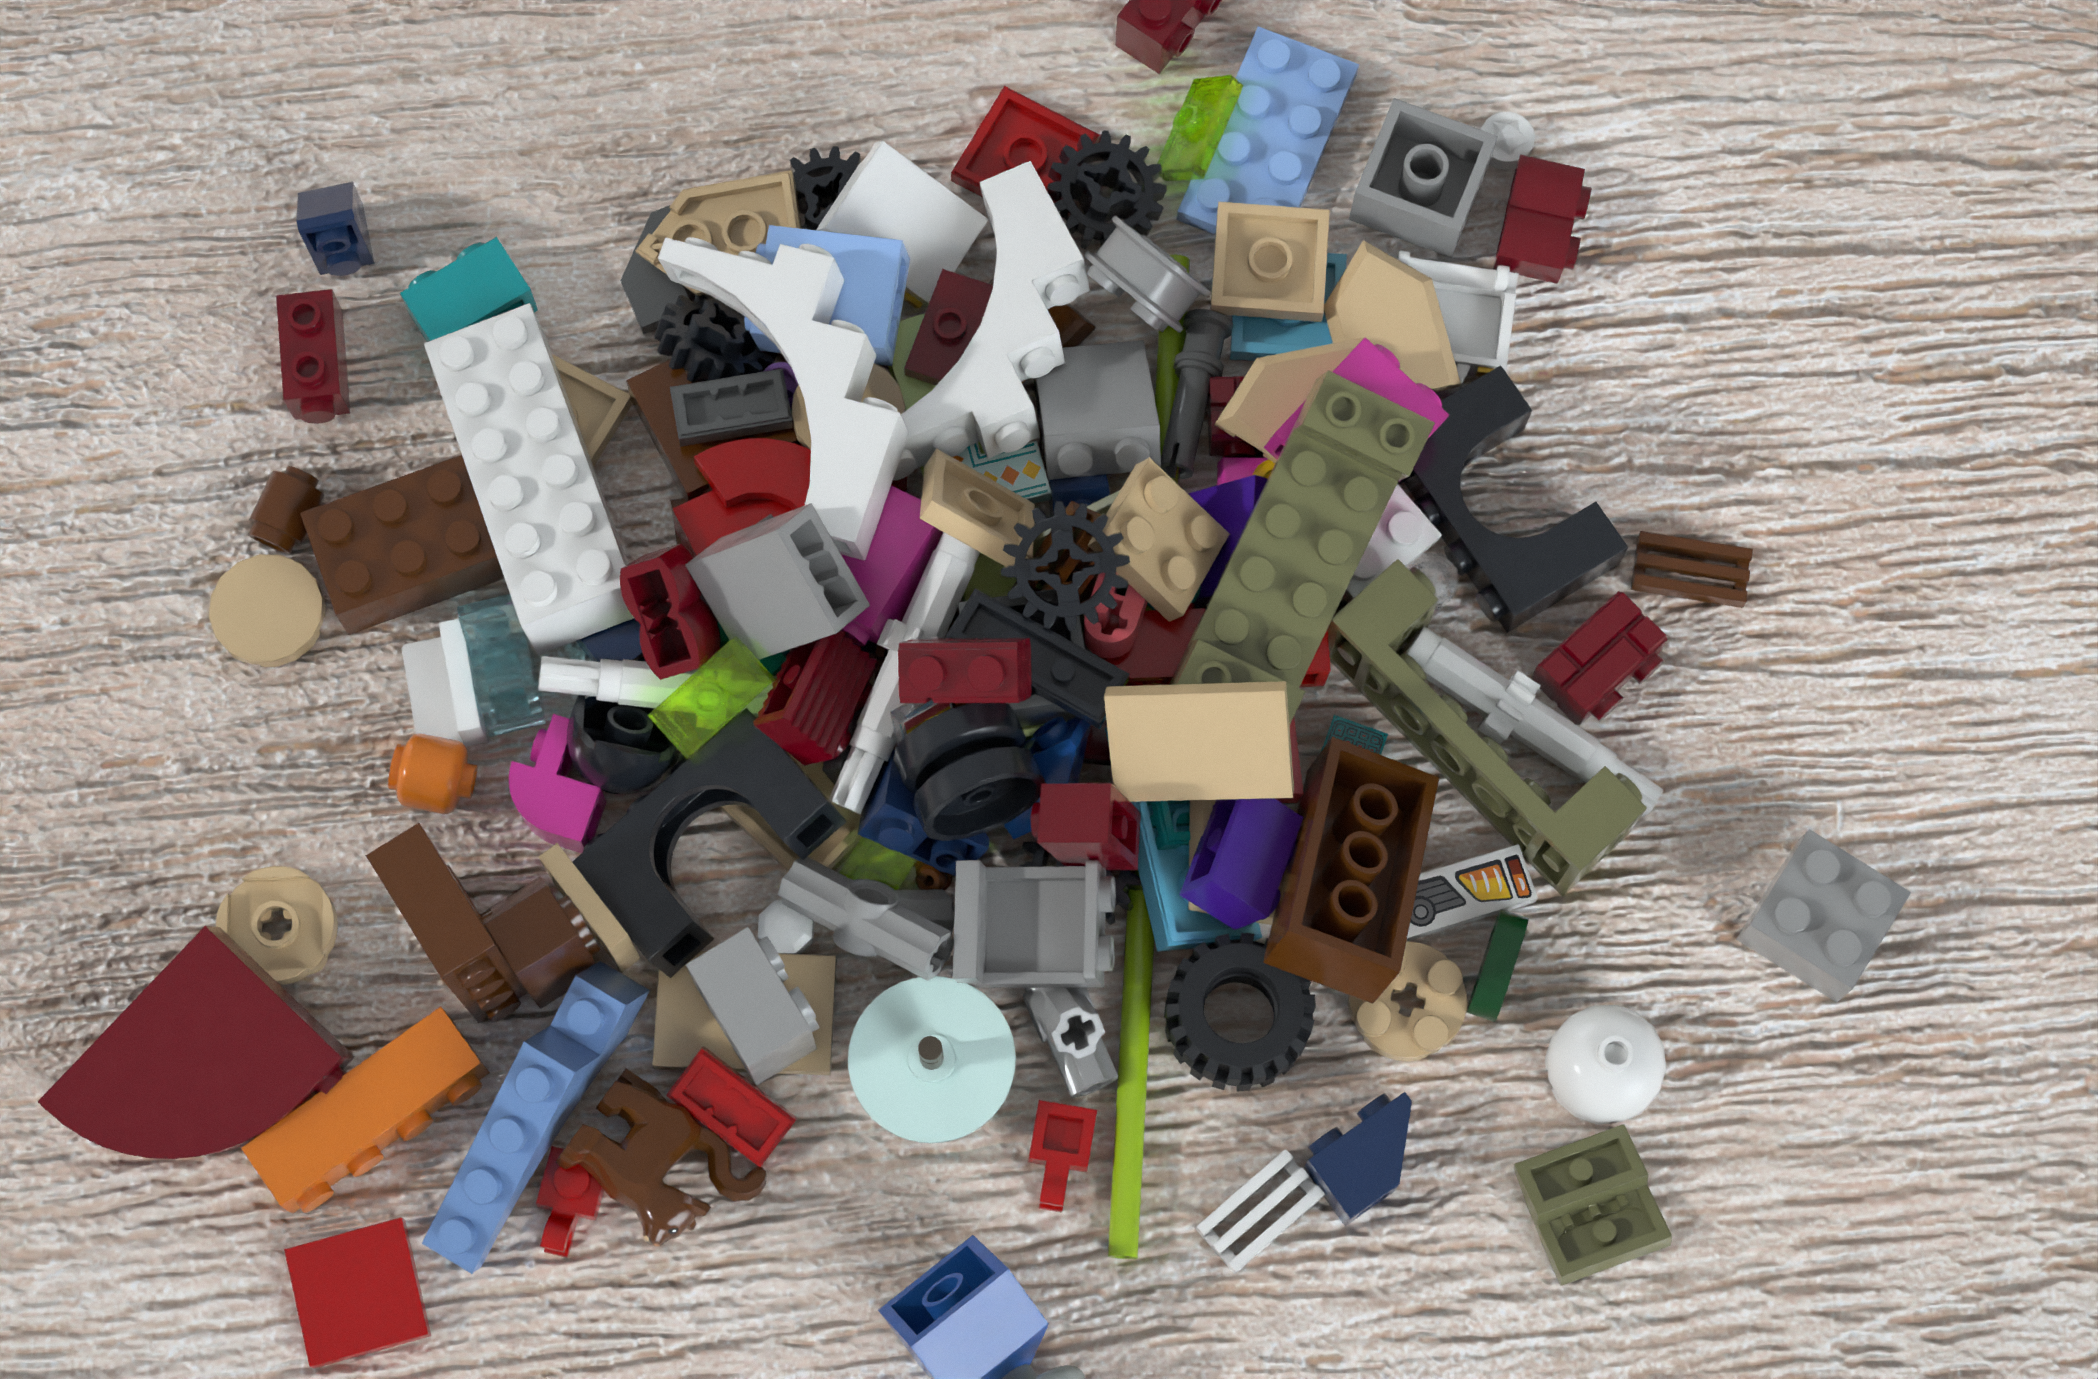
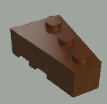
[480,876,601,1009]

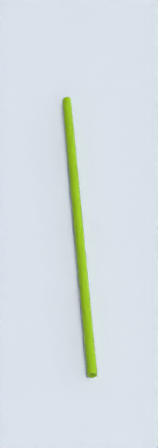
[1108,254,1190,1259]

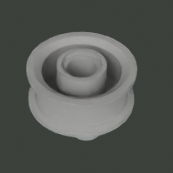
[1084,215,1212,333]

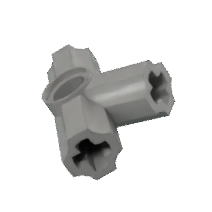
[778,857,954,981]
[1023,987,1118,1099]

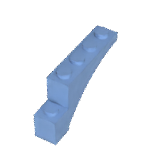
[422,961,650,1274]

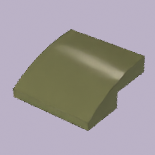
[1514,1124,1672,1286]

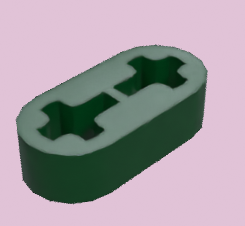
[1466,909,1529,1022]

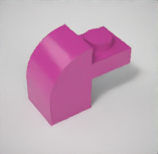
[509,714,607,853]

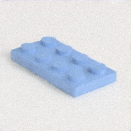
[1177,26,1359,235]

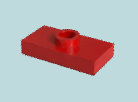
[666,1046,797,1167]

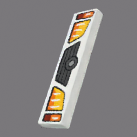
[1406,844,1538,942]

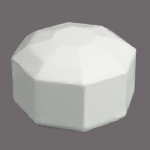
[758,900,814,954]

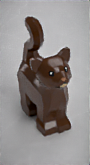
[556,1068,767,1247]

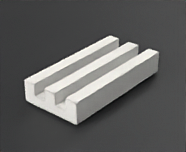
[1196,1149,1325,1274]

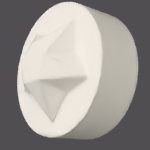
[1481,112,1535,170]

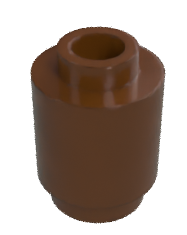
[248,466,325,554]

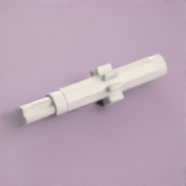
[828,532,980,814]
[1406,626,1663,817]
[538,656,777,729]

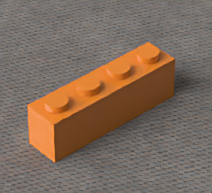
[241,1006,490,1214]

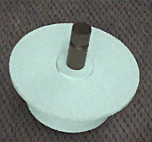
[848,976,1016,1143]

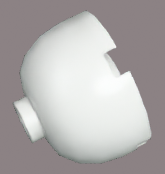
[1545,1005,1666,1125]

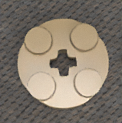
[216,866,338,985]
[1348,941,1467,1061]

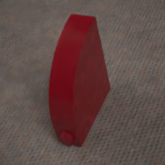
[38,926,354,1159]

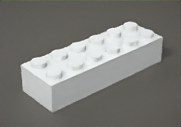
[424,303,634,655]

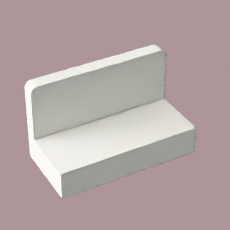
[402,618,489,747]

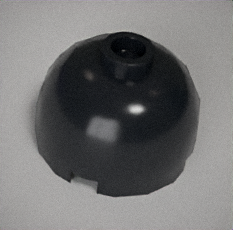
[567,695,687,794]

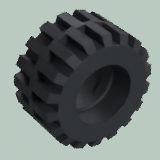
[1164,933,1316,1092]

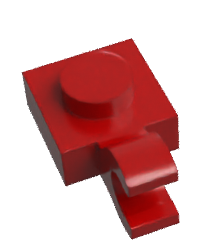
[1028,1100,1097,1213]
[536,1146,604,1258]

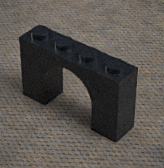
[1397,365,1628,633]
[572,708,847,978]

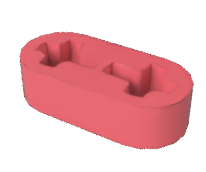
[1083,572,1148,658]

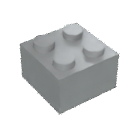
[1349,98,1498,258]
[1736,829,1911,1003]
[686,927,820,1086]

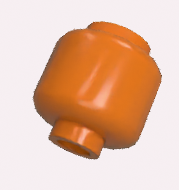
[388,733,478,814]

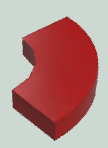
[694,438,811,510]

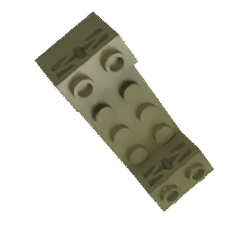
[1169,370,1435,726]
[1328,559,1647,897]

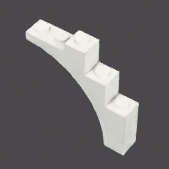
[893,161,1090,480]
[658,237,909,561]

